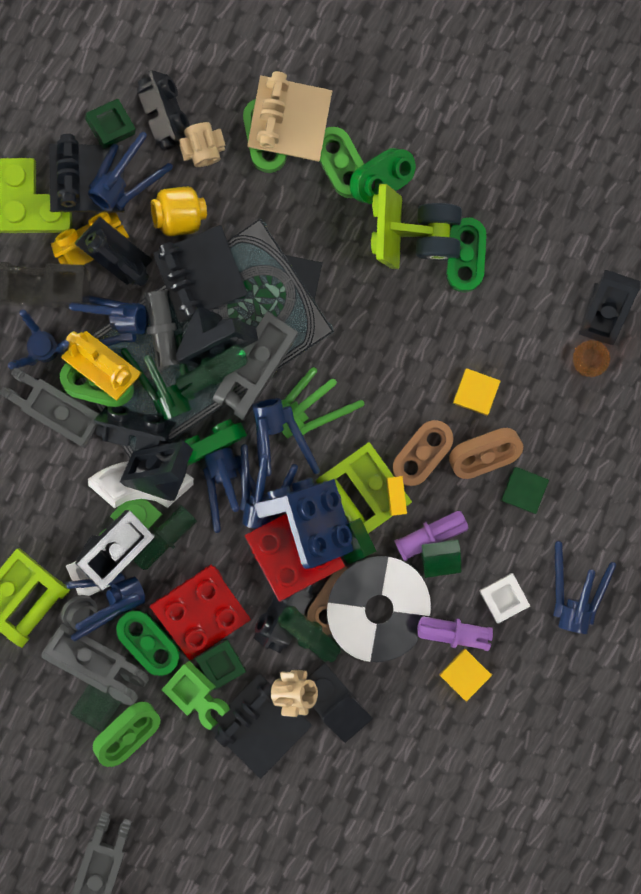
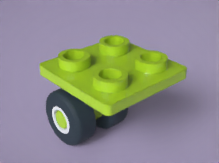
[371,184,462,269]

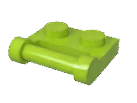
[315,442,412,533]
[0,548,70,648]

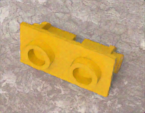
[51,212,129,271]
[61,331,142,401]

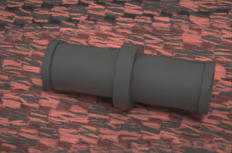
[144,290,180,367]

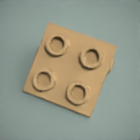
[247,71,332,162]

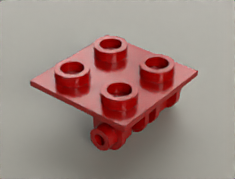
[244,514,346,602]
[150,564,251,660]

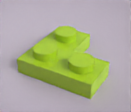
[0,158,72,233]

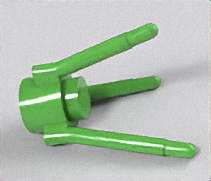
[282,367,364,439]

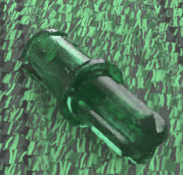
[176,345,248,398]
[133,505,198,570]
[278,606,341,662]

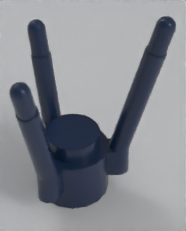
[88,132,173,211]
[69,296,148,346]
[8,309,69,369]
[252,398,320,477]
[240,444,298,529]
[203,448,277,533]
[553,541,616,634]
[66,573,145,641]

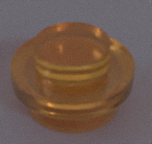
[573,340,610,377]

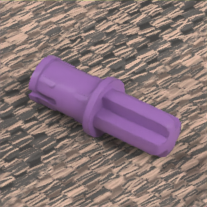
[394,511,468,561]
[417,616,493,651]

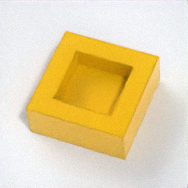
[453,368,500,416]
[386,476,407,516]
[439,648,492,702]

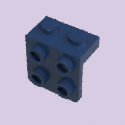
[255,478,353,569]

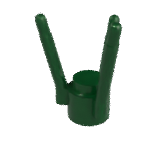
[121,334,195,421]

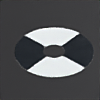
[327,556,431,662]

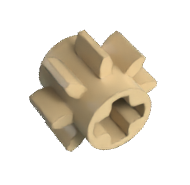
[179,122,226,167]
[271,670,318,717]

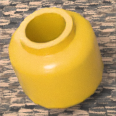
[151,186,207,236]

